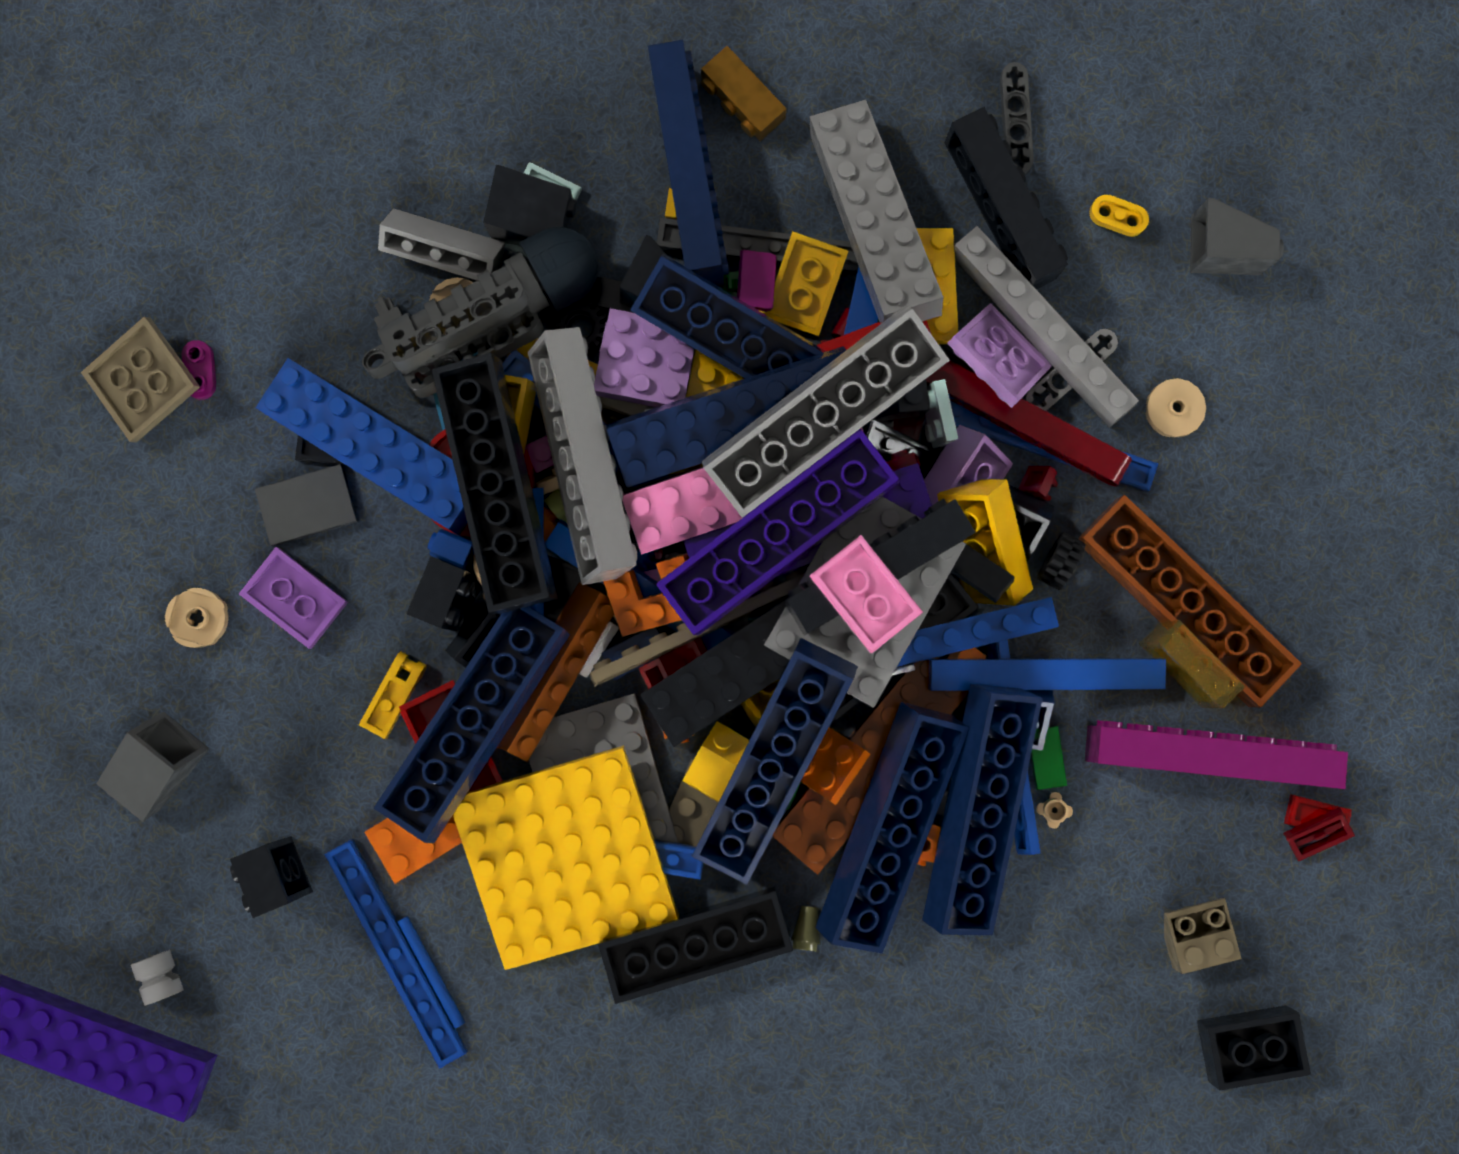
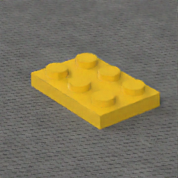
[764,231,849,336]

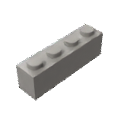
[378,208,505,280]

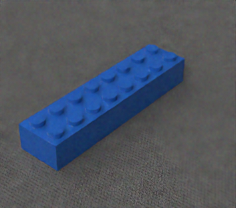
[255,358,467,536]

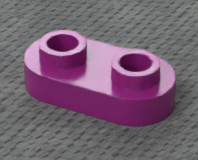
[181,340,216,400]

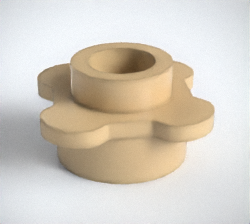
[1036,792,1073,828]

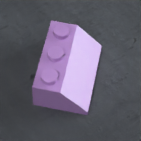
[924,425,1013,505]

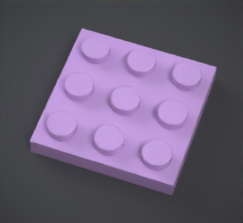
[947,303,1052,408]
[594,308,695,407]

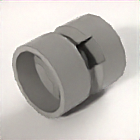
[131,950,184,1006]

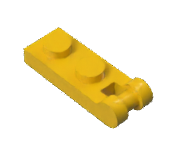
[359,651,427,739]

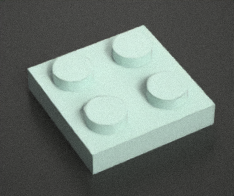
[925,379,958,448]

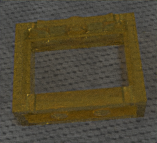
[1139,620,1245,709]

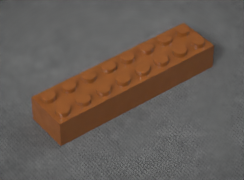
[1078,495,1302,708]
[772,657,969,875]

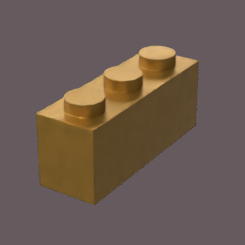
[701,46,787,141]

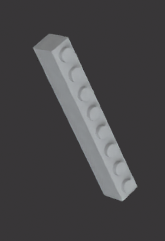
[954,226,1139,428]

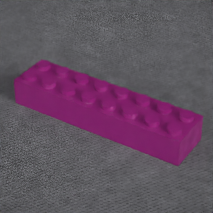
[1085,720,1348,789]

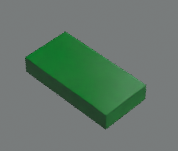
[1031,726,1067,790]

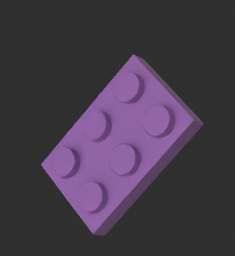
[239,547,348,649]

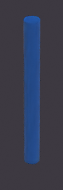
[397,916,465,1029]

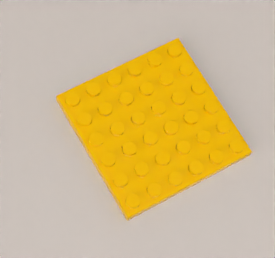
[453,745,679,970]

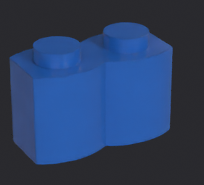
[428,529,474,573]

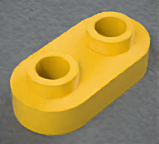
[1089,195,1149,237]

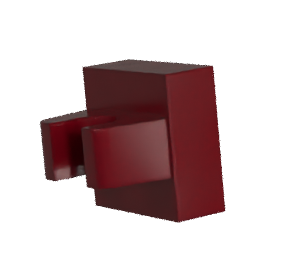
[1018,466,1058,501]

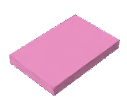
[809,535,923,654]

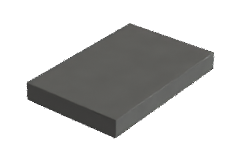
[255,464,359,547]

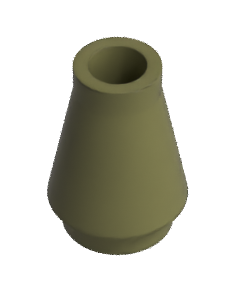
[791,906,821,952]

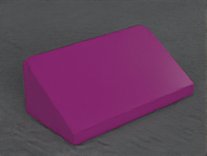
[737,250,777,313]

